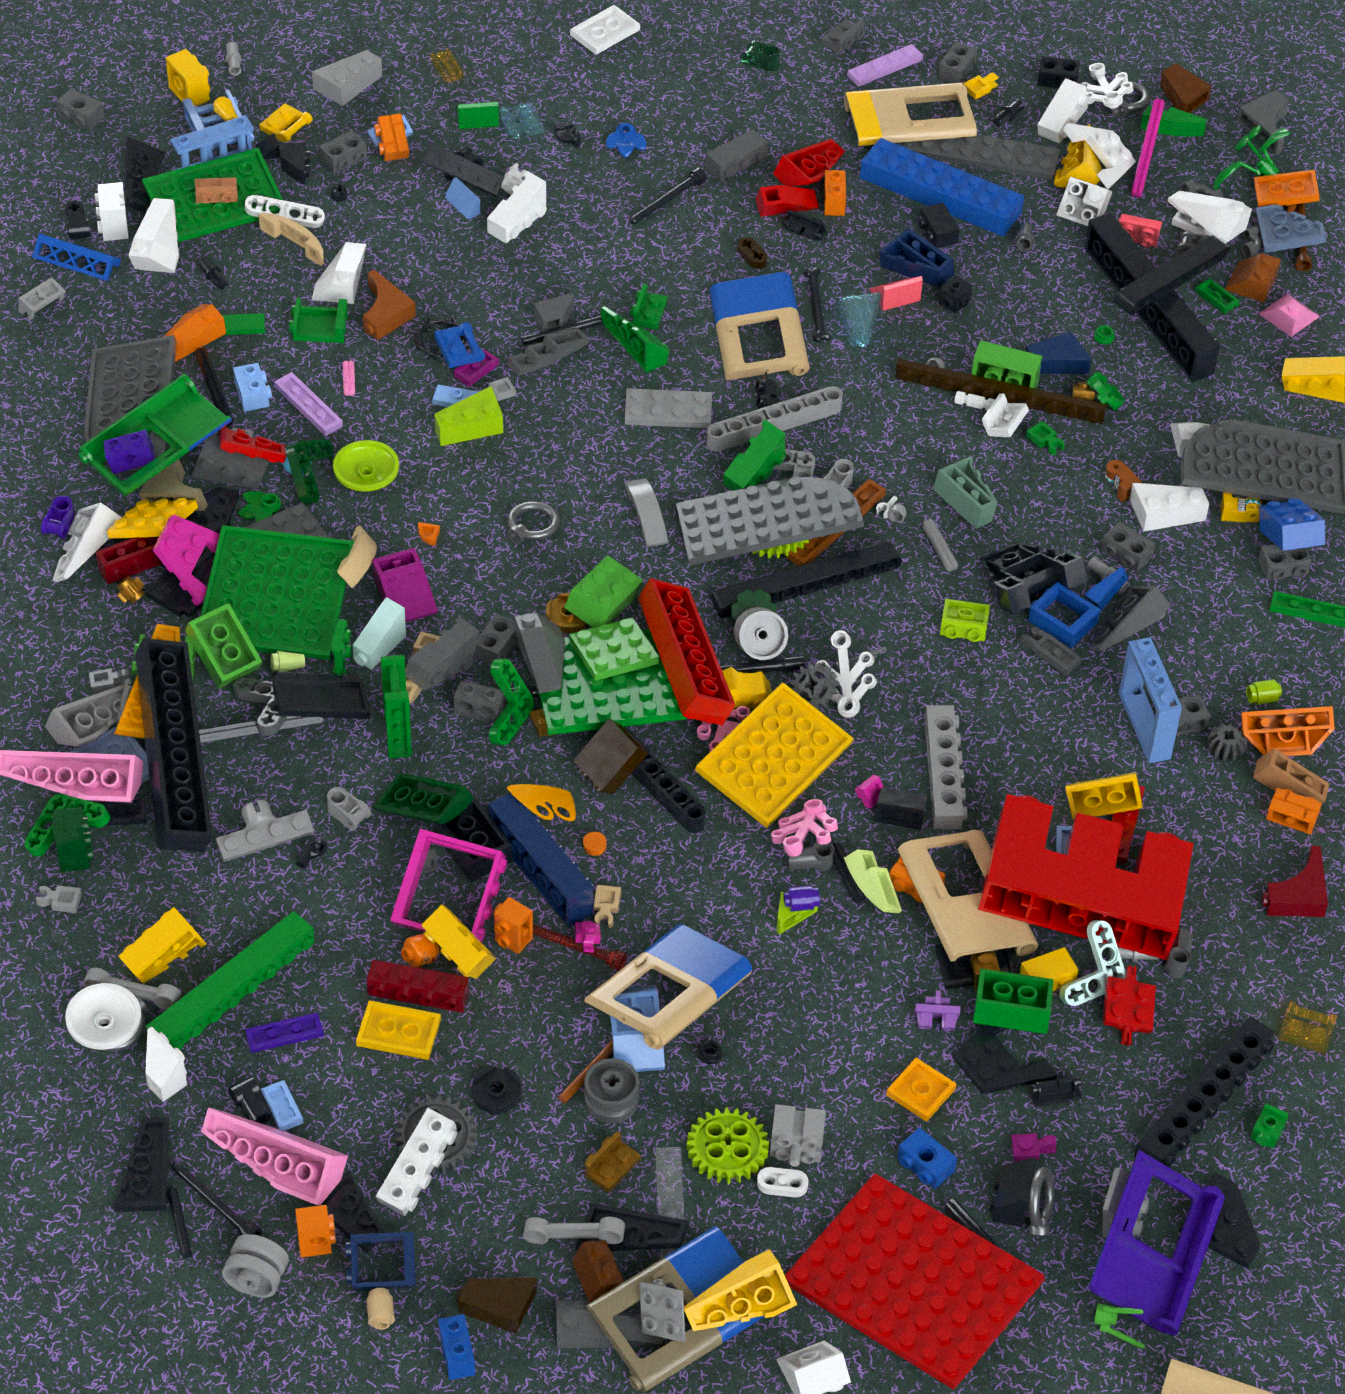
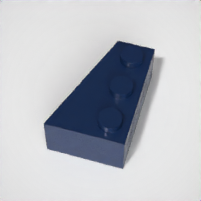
[880,228,954,287]

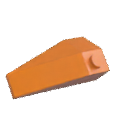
[163,304,226,362]

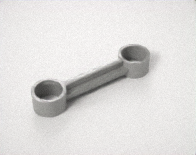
[83,968,181,1010]
[523,1217,625,1244]

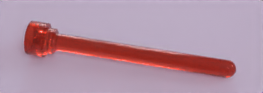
[533,924,627,971]

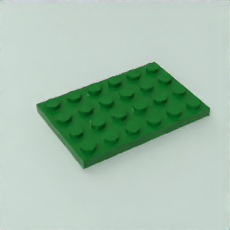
[142,148,283,243]

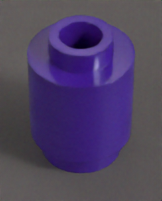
[783,885,820,912]

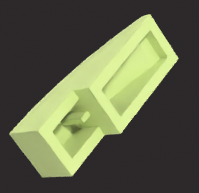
[844,849,902,913]

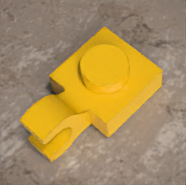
[963,72,998,100]

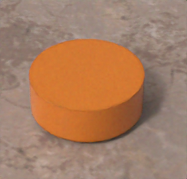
[583,832,607,856]

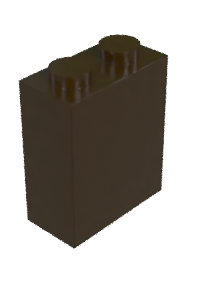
[573,719,649,794]

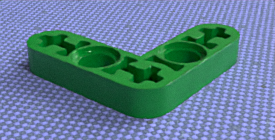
[489,659,534,745]
[24,794,110,857]

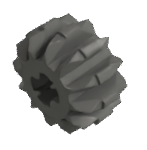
[1207,723,1248,762]

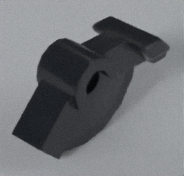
[554,123,581,148]

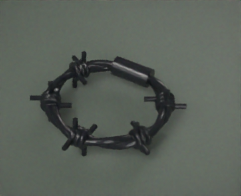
[414,317,467,360]

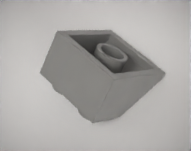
[1103,1167,1149,1238]

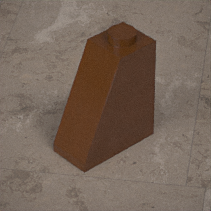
[1160,63,1211,113]

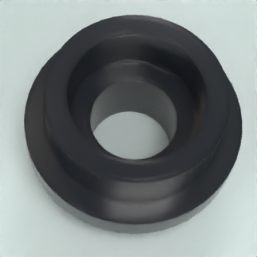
[698,1040,723,1064]

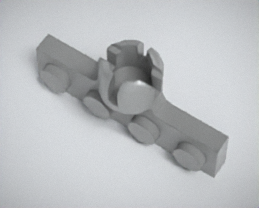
[216,800,314,862]

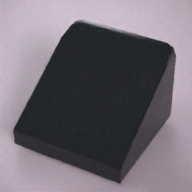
[255,133,280,160]

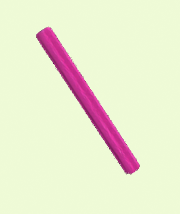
[1131,99,1164,198]

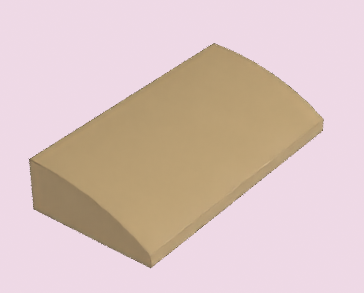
[1161,1359,1274,1394]

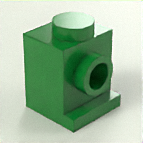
[1251,1103,1289,1149]

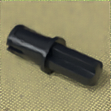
[992,99,1024,127]
[198,256,228,290]

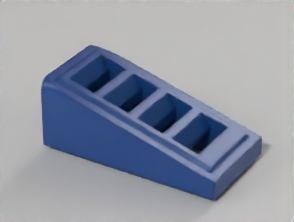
[1084,567,1128,611]

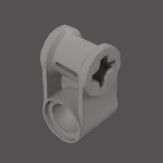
[823,459,854,489]
[327,787,372,831]

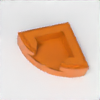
[418,522,440,546]

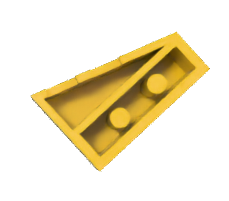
[421,905,497,979]
[118,907,206,984]

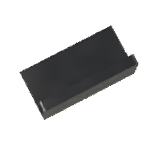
[875,788,927,830]

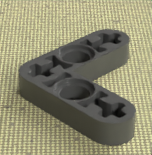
[233,678,288,736]

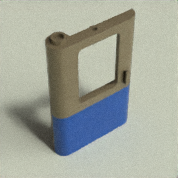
[586,1226,764,1393]

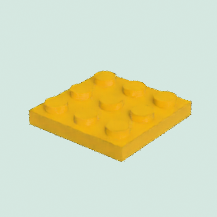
[107,498,198,539]

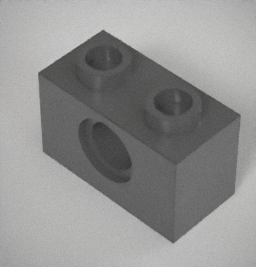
[56,88,105,131]

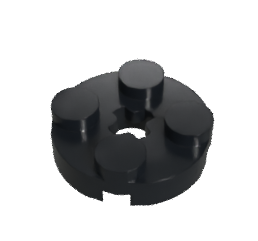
[472,1066,522,1115]

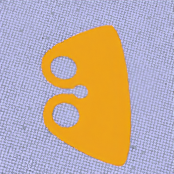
[507,784,576,821]

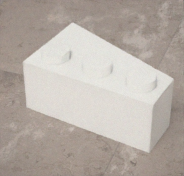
[1037,78,1089,143]
[1129,483,1209,531]

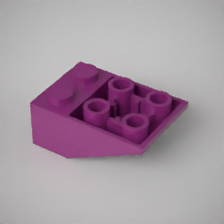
[372,548,438,622]

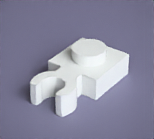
[501,163,526,195]

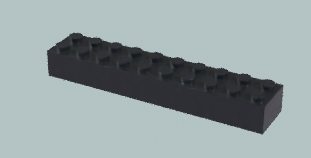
[1085,213,1220,382]
[135,638,212,852]

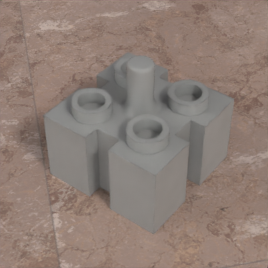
[770,1104,826,1166]

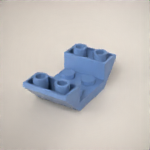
[610,985,665,1072]

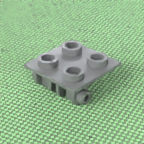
[639,1279,685,1342]

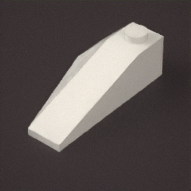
[129,198,179,273]

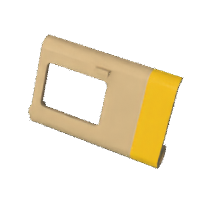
[844,83,977,146]

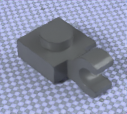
[89,668,132,694]

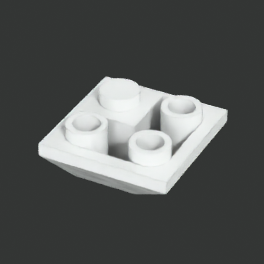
[1057,176,1112,226]
[146,1027,187,1102]

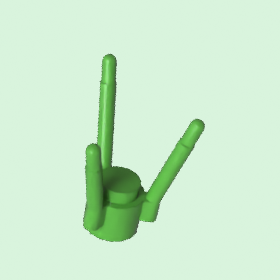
[1094,1303,1145,1349]

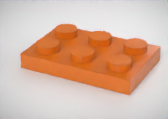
[1254,170,1319,207]

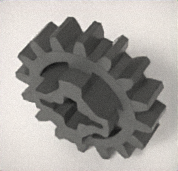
[790,662,840,712]

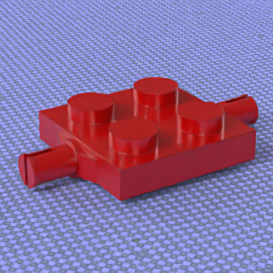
[1103,966,1156,1045]

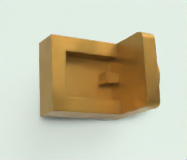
[1072,381,1095,401]
[971,952,1000,991]

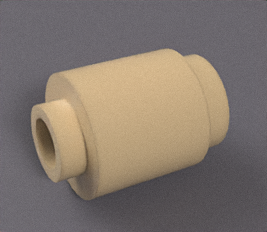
[366,1288,395,1330]

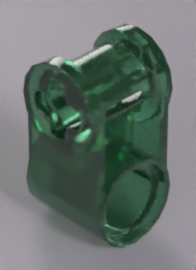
[741,41,780,71]

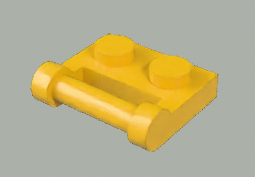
[259,103,313,142]

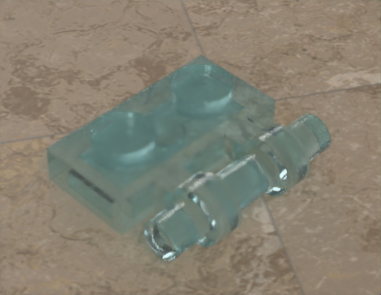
[499,102,544,139]

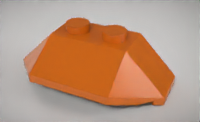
[1241,706,1335,756]

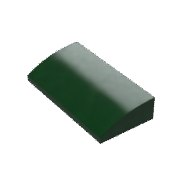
[373,772,474,825]

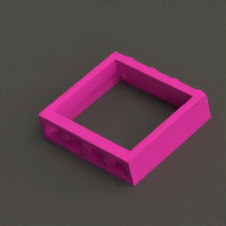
[390,829,507,942]

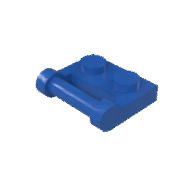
[434,322,485,368]

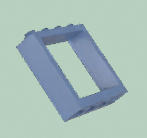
[1119,637,1182,763]

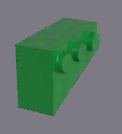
[723,419,786,491]

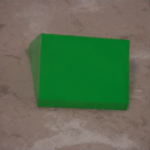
[456,102,499,129]

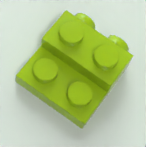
[940,599,990,642]

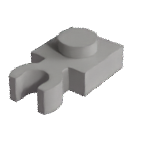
[36,885,82,913]

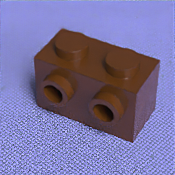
[571,1240,624,1303]

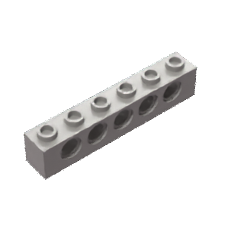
[925,705,967,829]

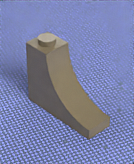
[139,459,208,511]

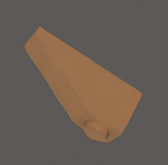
[1253,748,1329,802]

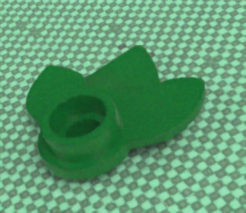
[238,491,281,522]

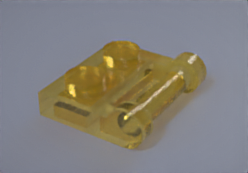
[1278,1001,1337,1054]

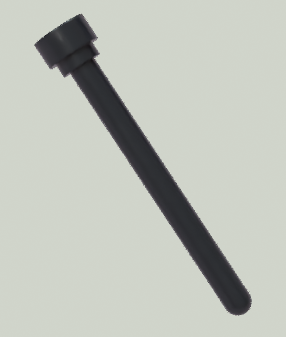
[629,167,707,225]
[171,1162,262,1236]

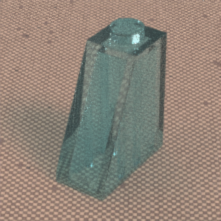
[838,292,881,347]

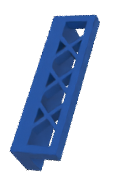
[32,234,121,281]

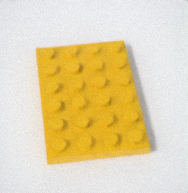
[695,682,854,828]

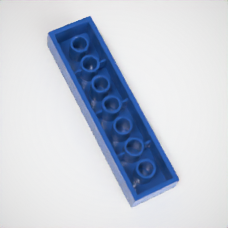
[860,138,1024,237]

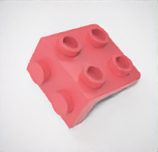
[1118,214,1162,247]

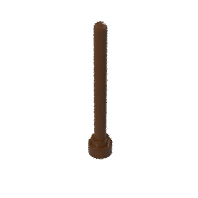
[1295,203,1312,271]

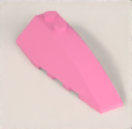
[0,750,143,803]
[201,1108,348,1205]

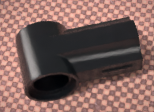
[228,1077,272,1124]

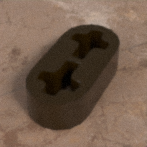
[737,237,767,269]

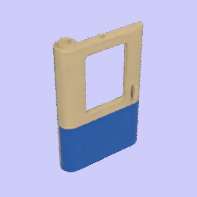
[710,272,809,380]
[585,924,752,1050]

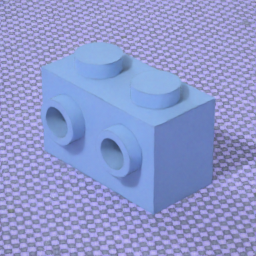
[233,363,272,412]

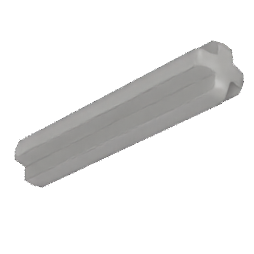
[922,519,958,572]

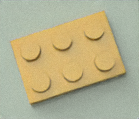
[356,1000,441,1060]

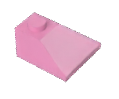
[1260,293,1319,337]

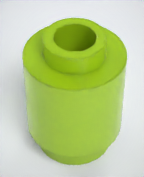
[1246,679,1282,705]

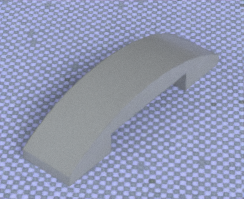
[625,478,668,547]

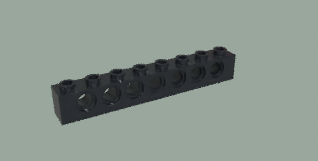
[1134,1016,1275,1167]

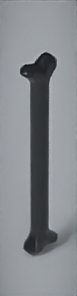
[803,268,831,342]

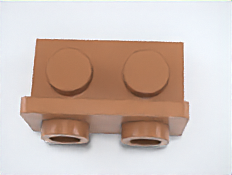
[195,177,237,203]

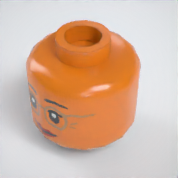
[401,933,439,968]

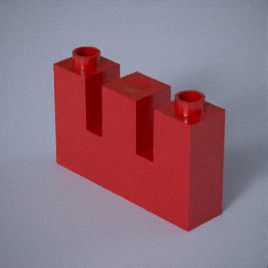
[978,794,1194,960]

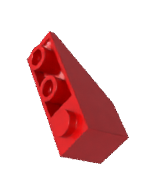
[756,185,819,217]

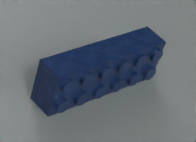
[488,792,594,928]

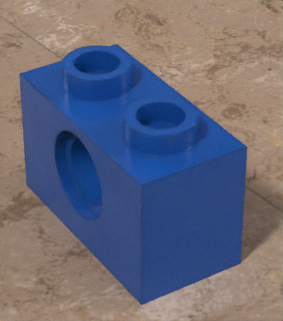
[897,1127,957,1189]
[438,1314,475,1380]

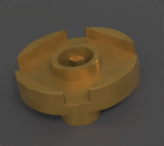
[546,593,588,633]

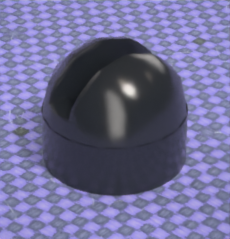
[331,184,347,202]

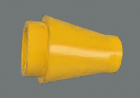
[213,96,237,121]

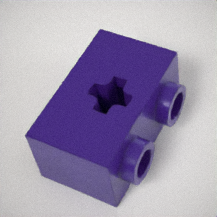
[104,430,155,474]

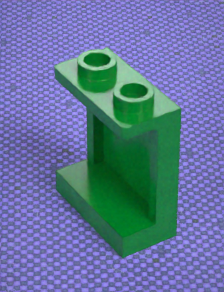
[289,298,348,343]

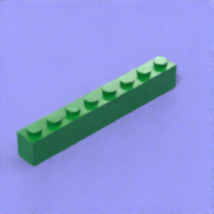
[146,911,315,1050]

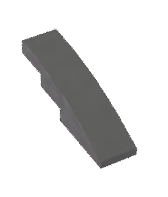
[506,328,590,376]

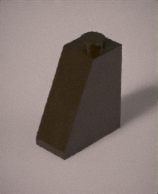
[456,1277,537,1334]

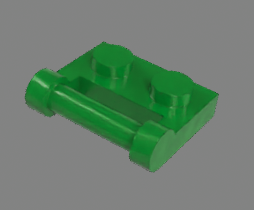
[331,619,352,678]

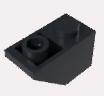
[281,142,311,185]

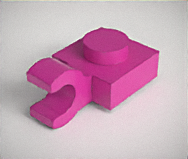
[574,921,601,953]

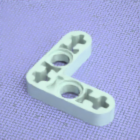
[1059,920,1126,1006]

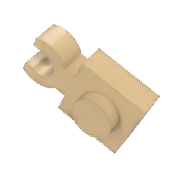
[594,885,621,928]

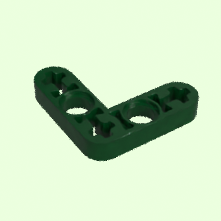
[286,439,334,506]

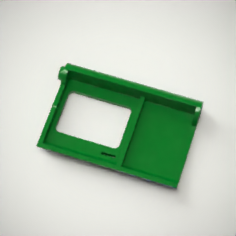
[77,373,232,497]

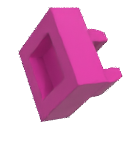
[855,775,884,808]

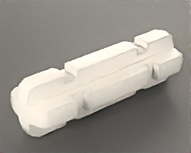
[955,391,995,411]

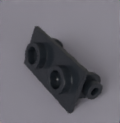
[783,210,827,241]
[755,372,778,409]
[1027,1074,1082,1107]

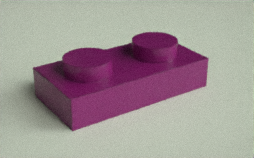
[454,349,499,387]

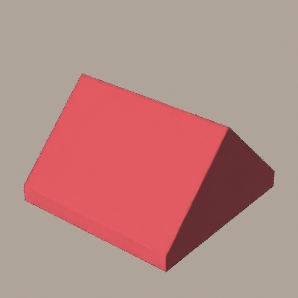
[870,276,923,311]

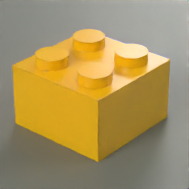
[165,49,210,106]

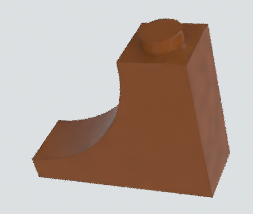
[363,270,416,340]

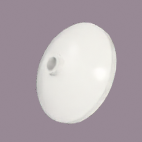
[65,983,141,1050]

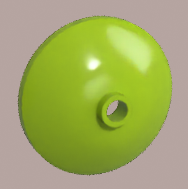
[333,440,399,491]

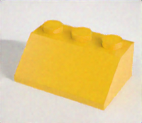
[1065,772,1143,821]

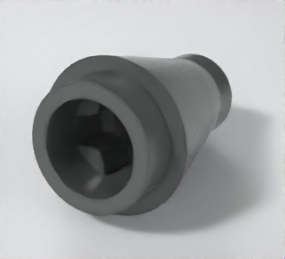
[1014,223,1035,251]

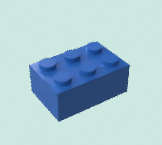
[1259,498,1325,551]

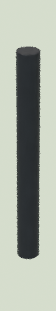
[521,316,602,345]

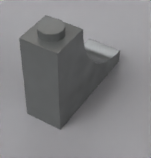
[1237,90,1289,155]

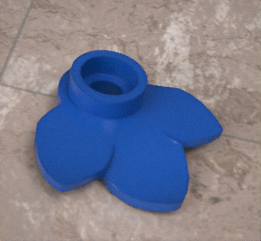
[606,123,646,158]

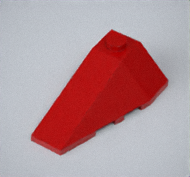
[773,139,845,186]

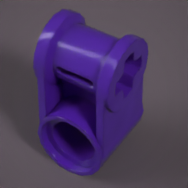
[41,496,75,539]

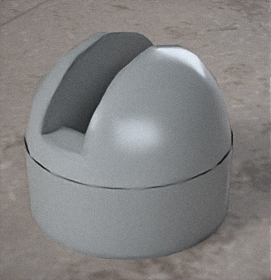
[926,358,945,368]
[888,504,907,523]

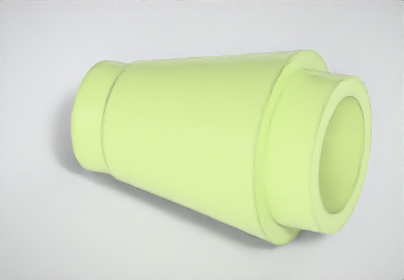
[270,651,305,672]

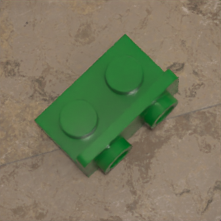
[630,283,668,330]

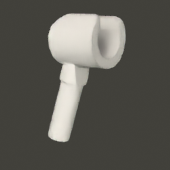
[876,496,897,519]

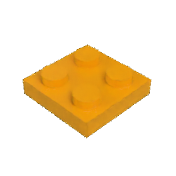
[886,1058,957,1122]

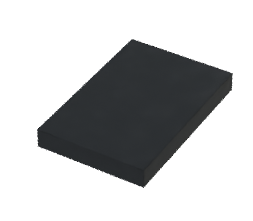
[935,945,1016,989]

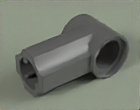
[786,842,834,871]
[1164,928,1193,979]

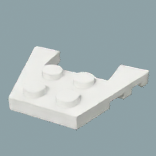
[1062,123,1136,189]

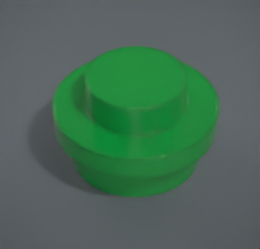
[1094,325,1115,345]

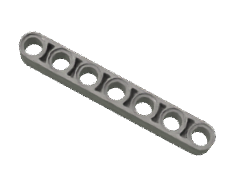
[706,386,843,452]

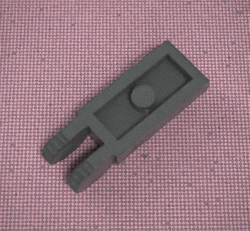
[1020,626,1082,676]

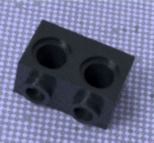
[1037,56,1080,88]

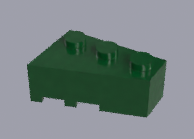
[53,808,94,872]

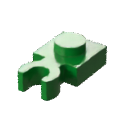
[1026,421,1065,455]

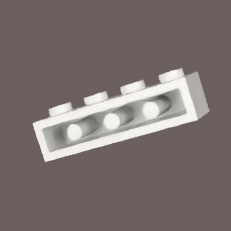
[376,1108,457,1216]

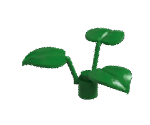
[1214,125,1291,190]

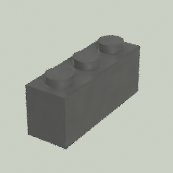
[705,129,768,181]

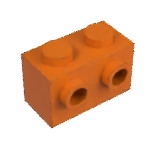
[494,897,533,954]

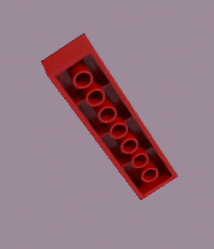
[638,578,735,726]

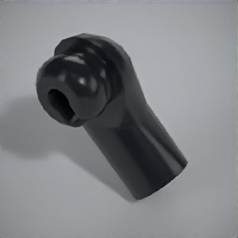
[296,840,327,869]

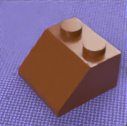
[1225,253,1281,302]

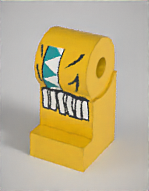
[1220,492,1262,522]

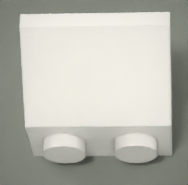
[777,1341,851,1394]

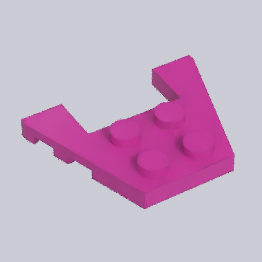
[153,515,220,606]

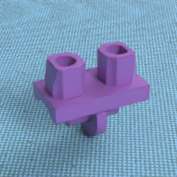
[914,990,960,1031]

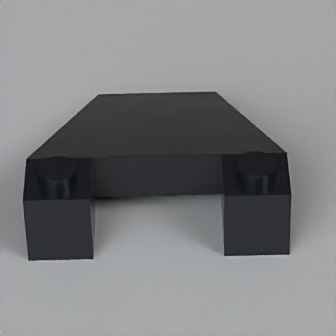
[980,542,1087,615]

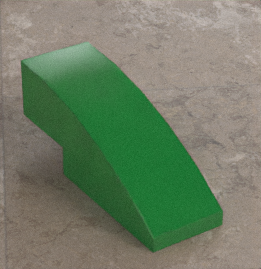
[1141,105,1207,137]

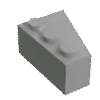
[312,50,382,106]

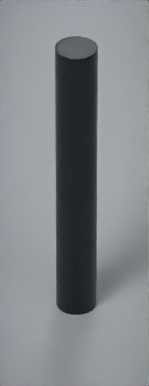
[167,1188,192,1259]

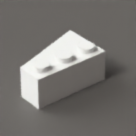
[487,171,547,243]
[95,182,129,241]

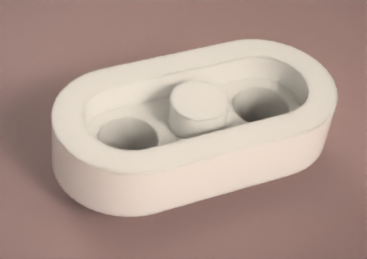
[757,1167,808,1197]

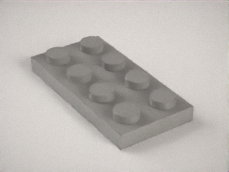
[625,388,712,428]

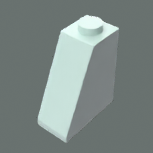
[353,598,406,670]

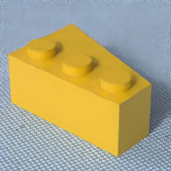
[1282,356,1345,403]

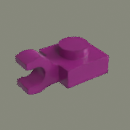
[1011,1133,1057,1161]

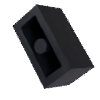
[918,203,960,248]

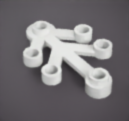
[1080,63,1133,109]
[815,630,877,718]

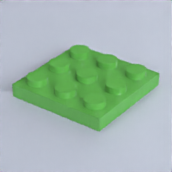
[569,617,659,681]

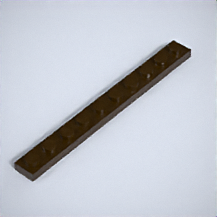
[895,358,1107,424]

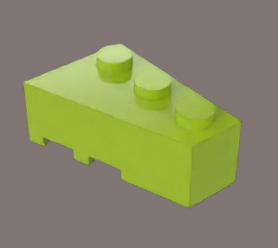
[434,386,503,446]

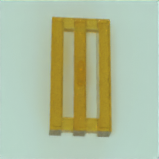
[430,49,464,83]

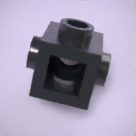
[939,276,973,313]

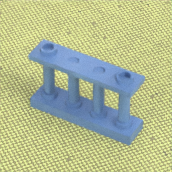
[183,90,254,159]
[170,115,254,170]

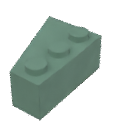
[933,457,998,529]

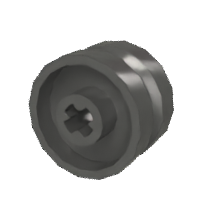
[584,1058,640,1123]

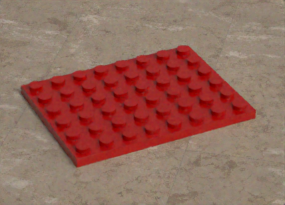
[785,1173,1044,1390]

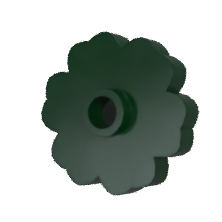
[730,589,777,634]

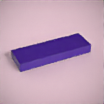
[245,1012,324,1053]

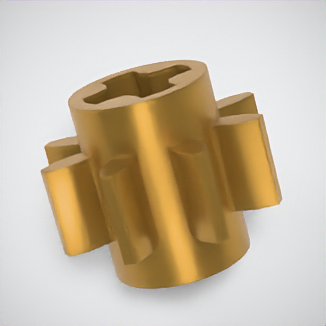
[117,576,145,604]

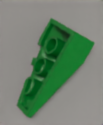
[601,306,669,373]

